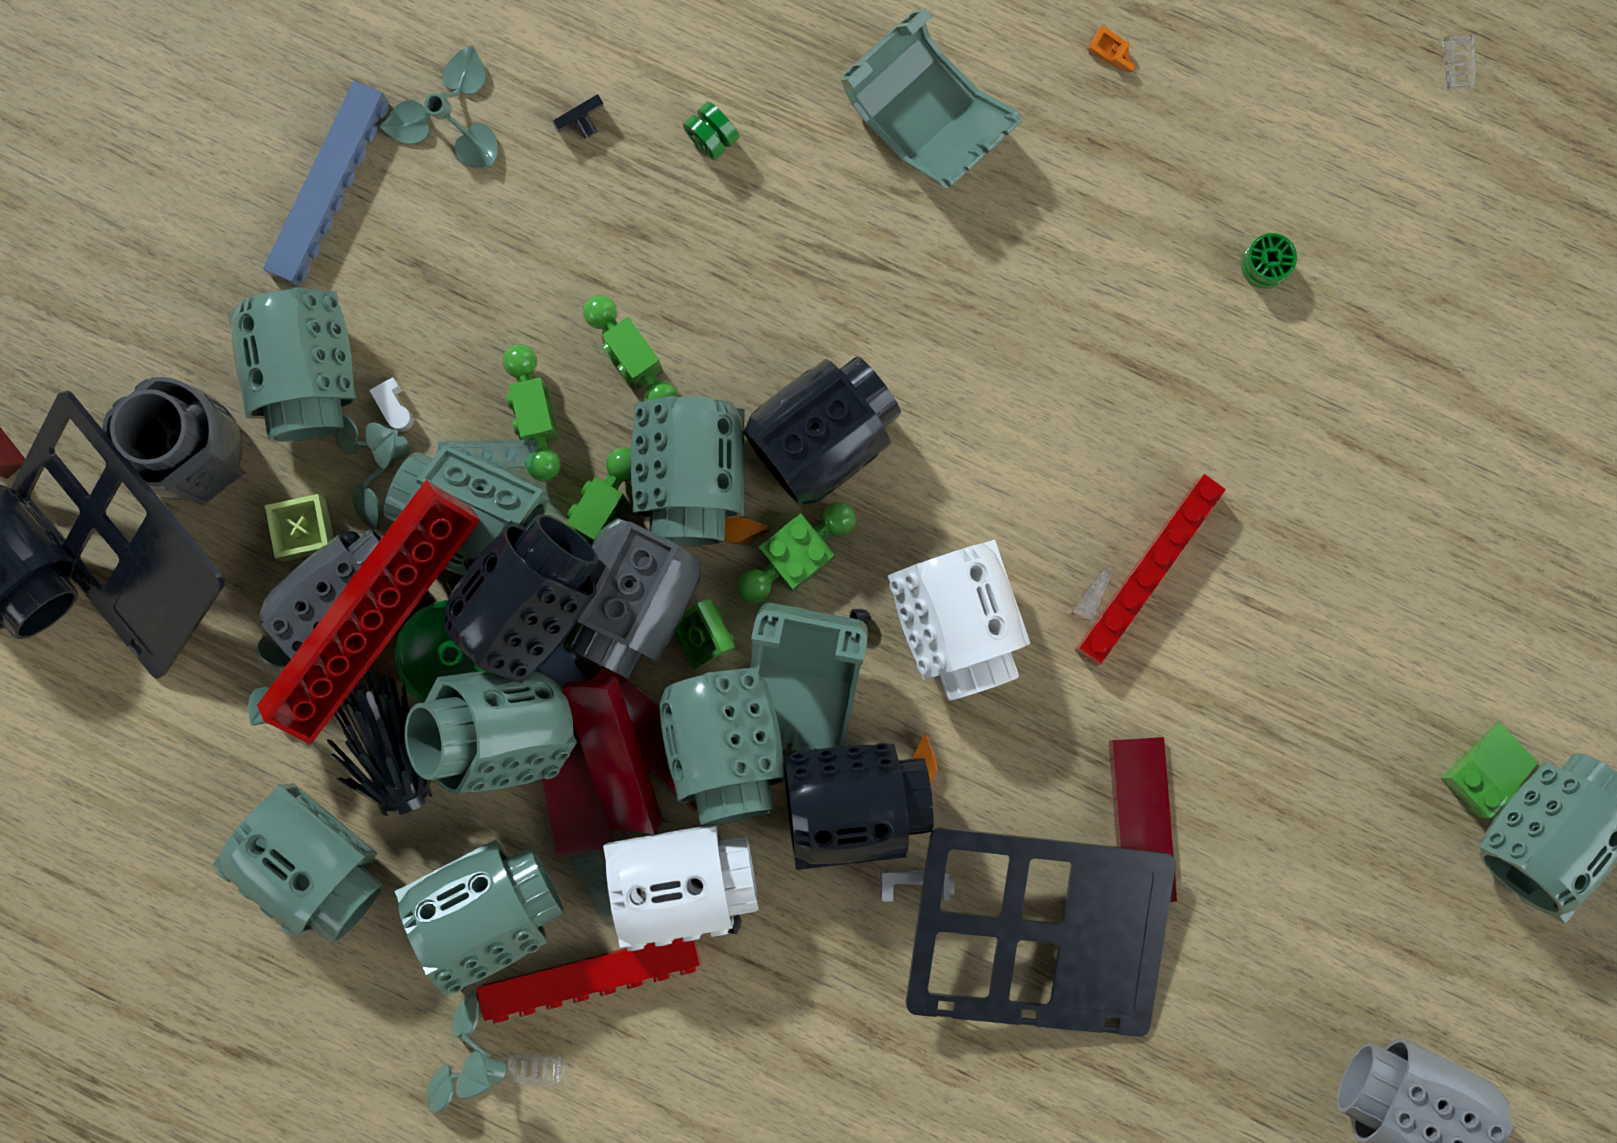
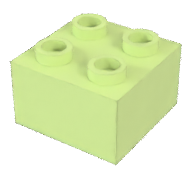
[265,494,334,562]

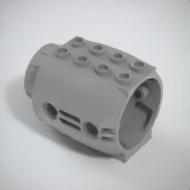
[1337,1039,1513,1143]

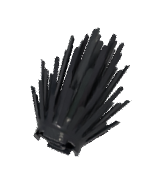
[327,669,433,816]

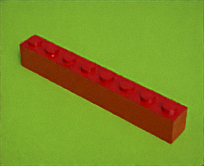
[1075,474,1226,666]
[476,937,701,1024]

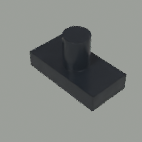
[553,94,603,140]

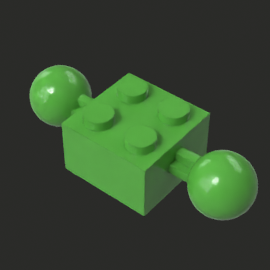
[583,295,679,401]
[503,344,561,482]
[566,447,631,542]
[737,502,856,603]

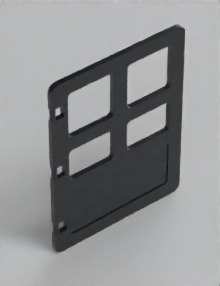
[11,390,225,679]
[905,827,1176,1037]

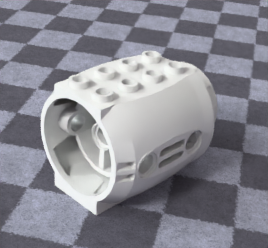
[888,540,1031,701]
[603,825,759,951]

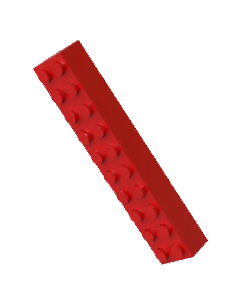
[257,480,480,744]

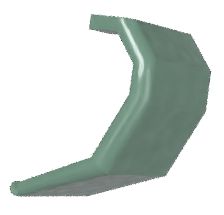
[840,8,1022,188]
[750,603,868,754]

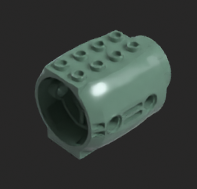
[228,287,356,442]
[631,396,745,546]
[384,445,546,576]
[659,667,787,826]
[405,669,577,794]
[1479,753,1617,923]
[212,783,384,944]
[395,839,565,996]

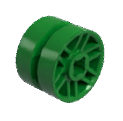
[682,101,740,161]
[1241,233,1297,289]

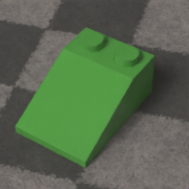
[1441,722,1538,819]

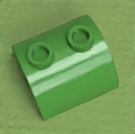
[674,599,736,670]

